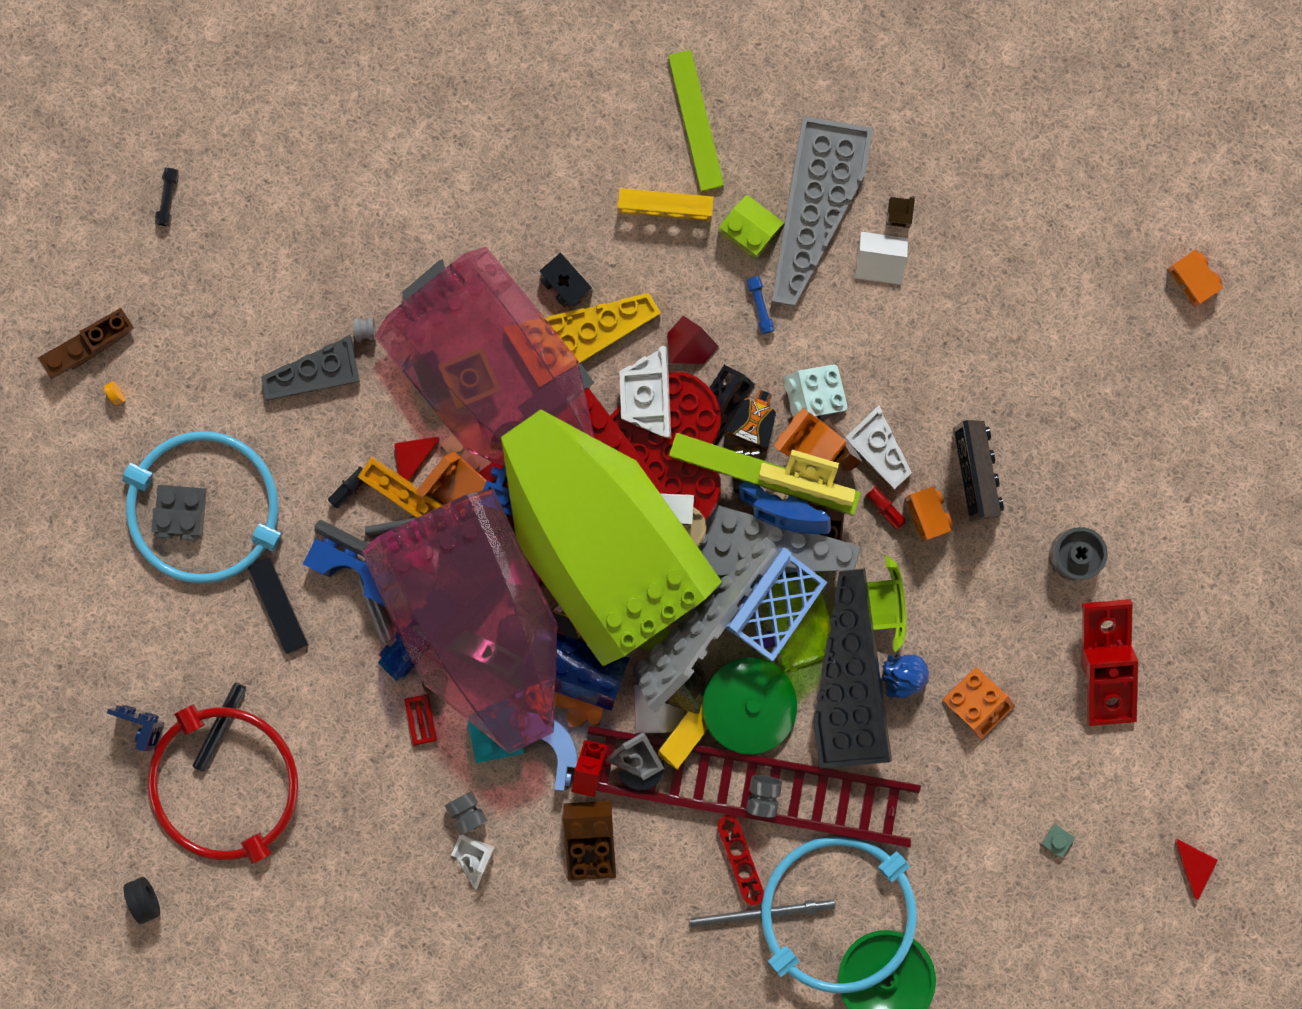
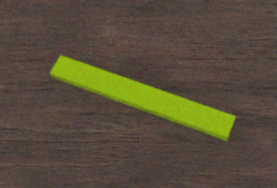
[669,433,861,516]

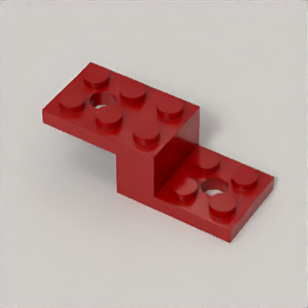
[1081,599,1138,726]

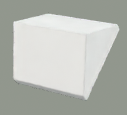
[854,232,908,285]
[634,685,684,733]

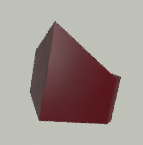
[667,316,719,364]

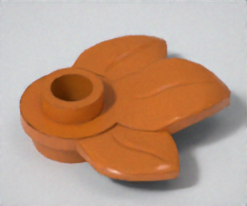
[556,683,602,728]

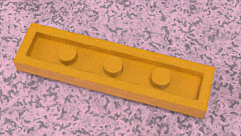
[358,456,451,531]

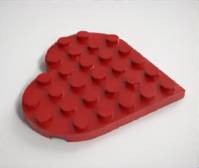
[610,372,721,521]

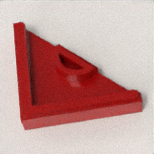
[394,437,439,481]
[1175,839,1218,900]

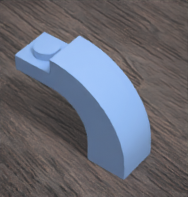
[522,712,578,791]

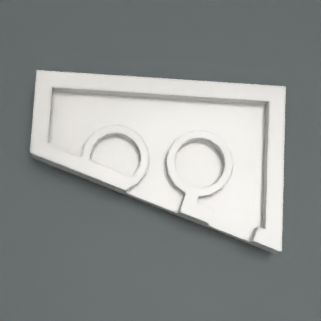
[846,405,912,490]

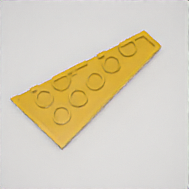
[503,293,661,388]

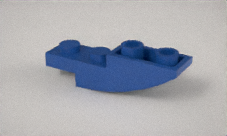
[739,481,831,534]

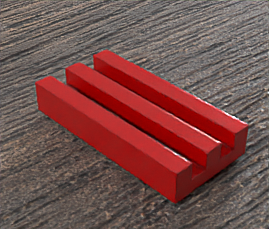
[404,694,438,746]

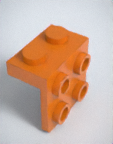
[773,408,846,461]

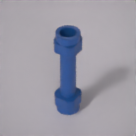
[746,276,775,335]

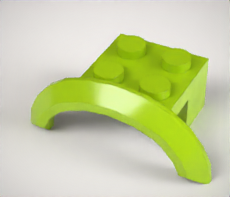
[867,555,907,652]

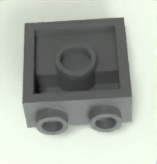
[151,485,207,540]

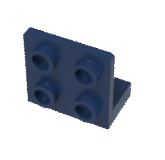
[107,705,164,752]

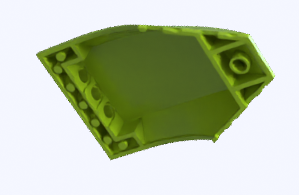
[501,409,722,666]

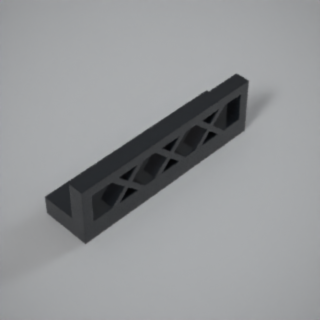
[709,364,755,445]

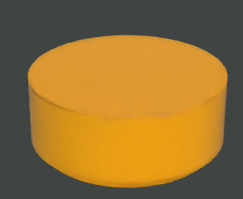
[104,381,125,406]

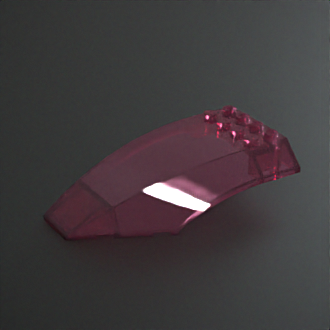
[374,246,595,468]
[361,488,558,754]

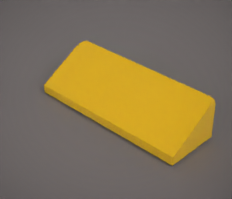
[658,696,708,770]

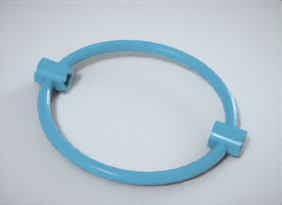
[122,431,283,583]
[761,836,917,993]

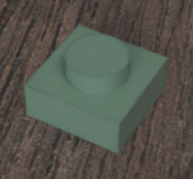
[1041,824,1075,857]

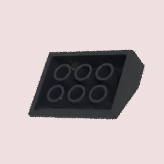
[953,420,1004,521]

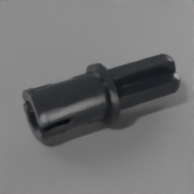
[328,466,364,508]

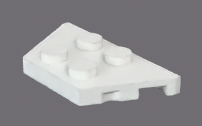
[619,346,671,439]

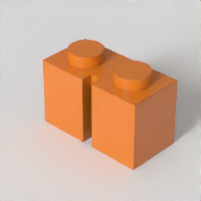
[1168,249,1223,307]

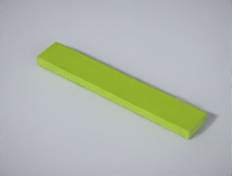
[668,50,724,192]

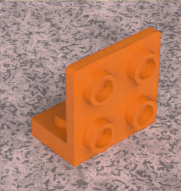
[416,451,487,517]
[943,667,1015,740]

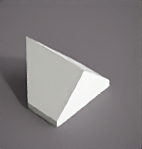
[451,834,495,891]

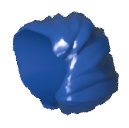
[882,654,929,698]

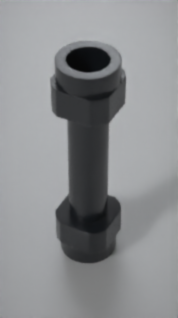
[155,168,179,226]

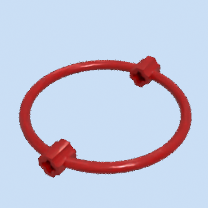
[148,704,298,864]

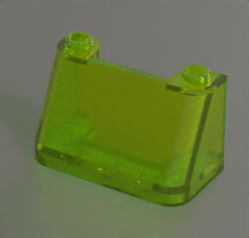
[764,571,831,674]

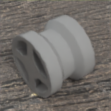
[354,317,376,342]

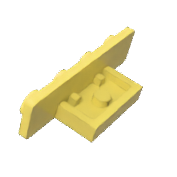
[758,450,855,506]

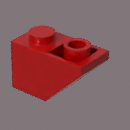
[571,740,608,797]

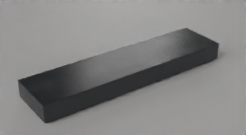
[248,557,309,654]

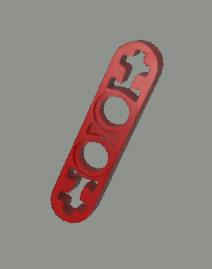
[718,815,764,905]

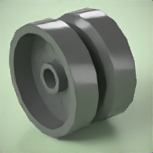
[1049,527,1108,581]

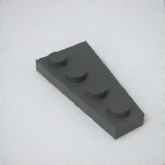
[261,335,360,401]

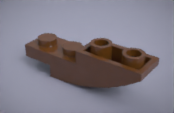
[38,308,134,380]

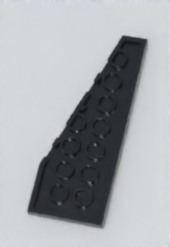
[813,568,892,768]

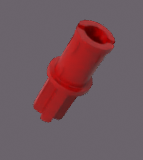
[865,486,906,530]

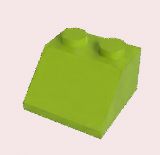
[718,194,784,260]

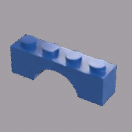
[303,538,404,608]

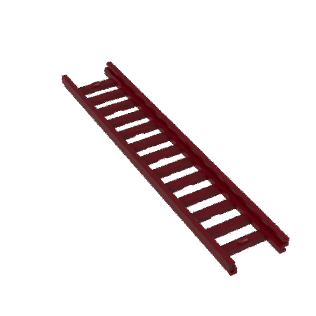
[588,725,921,848]

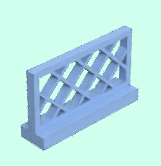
[725,547,827,661]

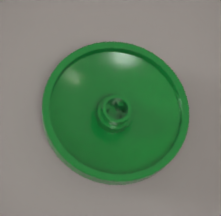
[701,657,797,754]
[838,930,936,1009]

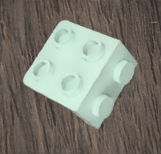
[783,365,847,417]

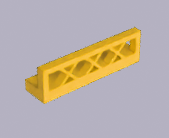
[617,188,714,221]

